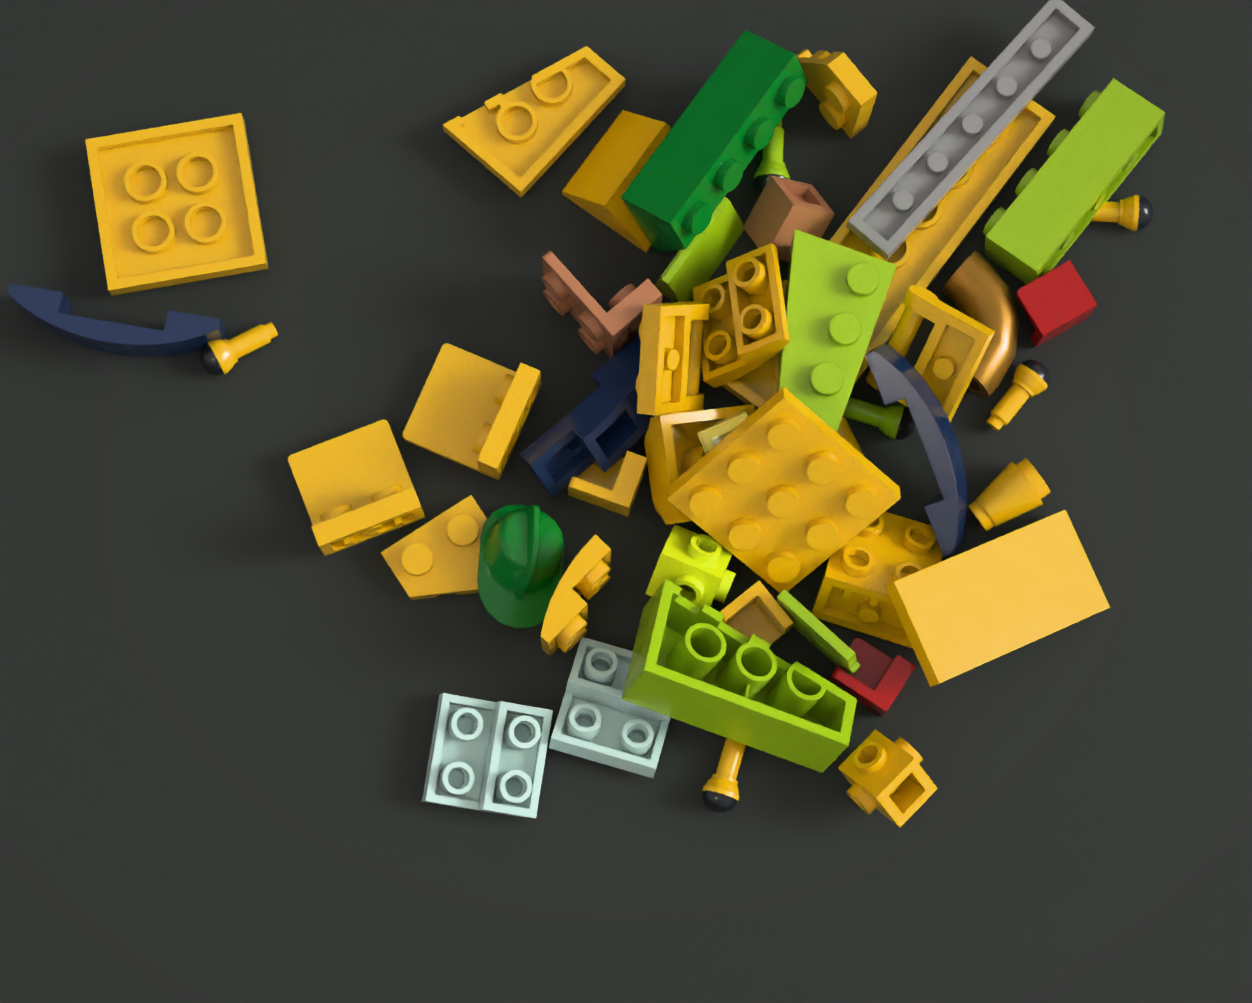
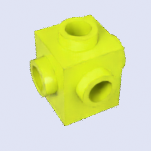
[645,525,736,608]

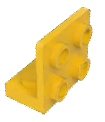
[402,343,542,481]
[288,419,425,556]
[811,511,943,648]

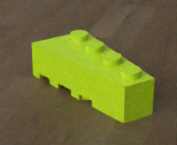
[776,229,897,432]
[621,578,857,773]

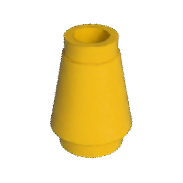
[968,458,1051,532]

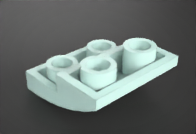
[549,637,671,778]
[422,693,553,818]

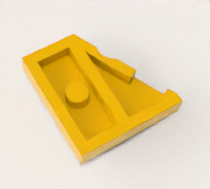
[796,49,877,139]
[380,495,487,600]

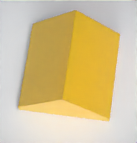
[562,110,671,253]

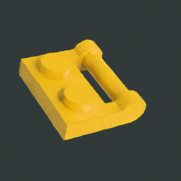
[866,285,995,422]
[636,301,710,416]

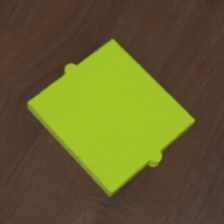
[777,589,861,677]

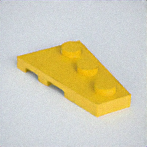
[443,46,626,198]

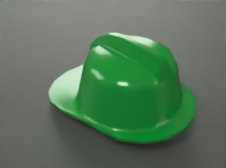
[477,504,564,629]

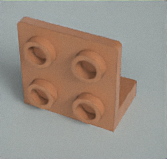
[541,250,662,359]

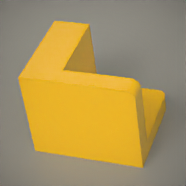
[568,451,647,517]
[720,580,793,645]

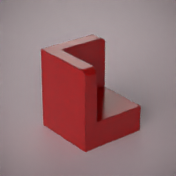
[1016,260,1098,347]
[828,638,916,717]

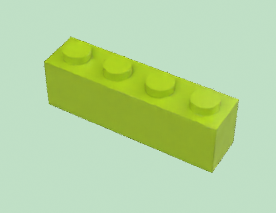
[983,78,1165,284]

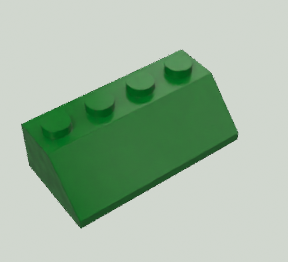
[621,30,808,252]

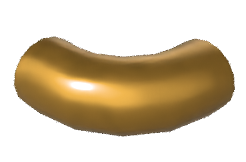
[941,251,1019,398]

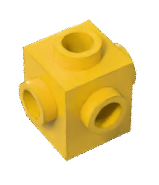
[838,729,938,828]

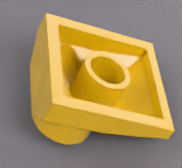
[644,404,755,525]

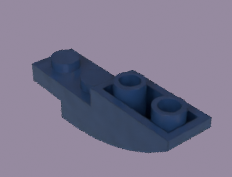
[519,335,659,497]

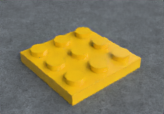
[85,113,269,296]
[667,387,901,593]

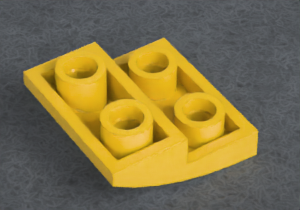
[692,243,790,388]
[540,534,611,656]

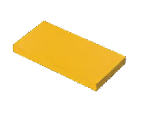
[885,509,1110,687]

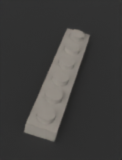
[846,0,1095,261]

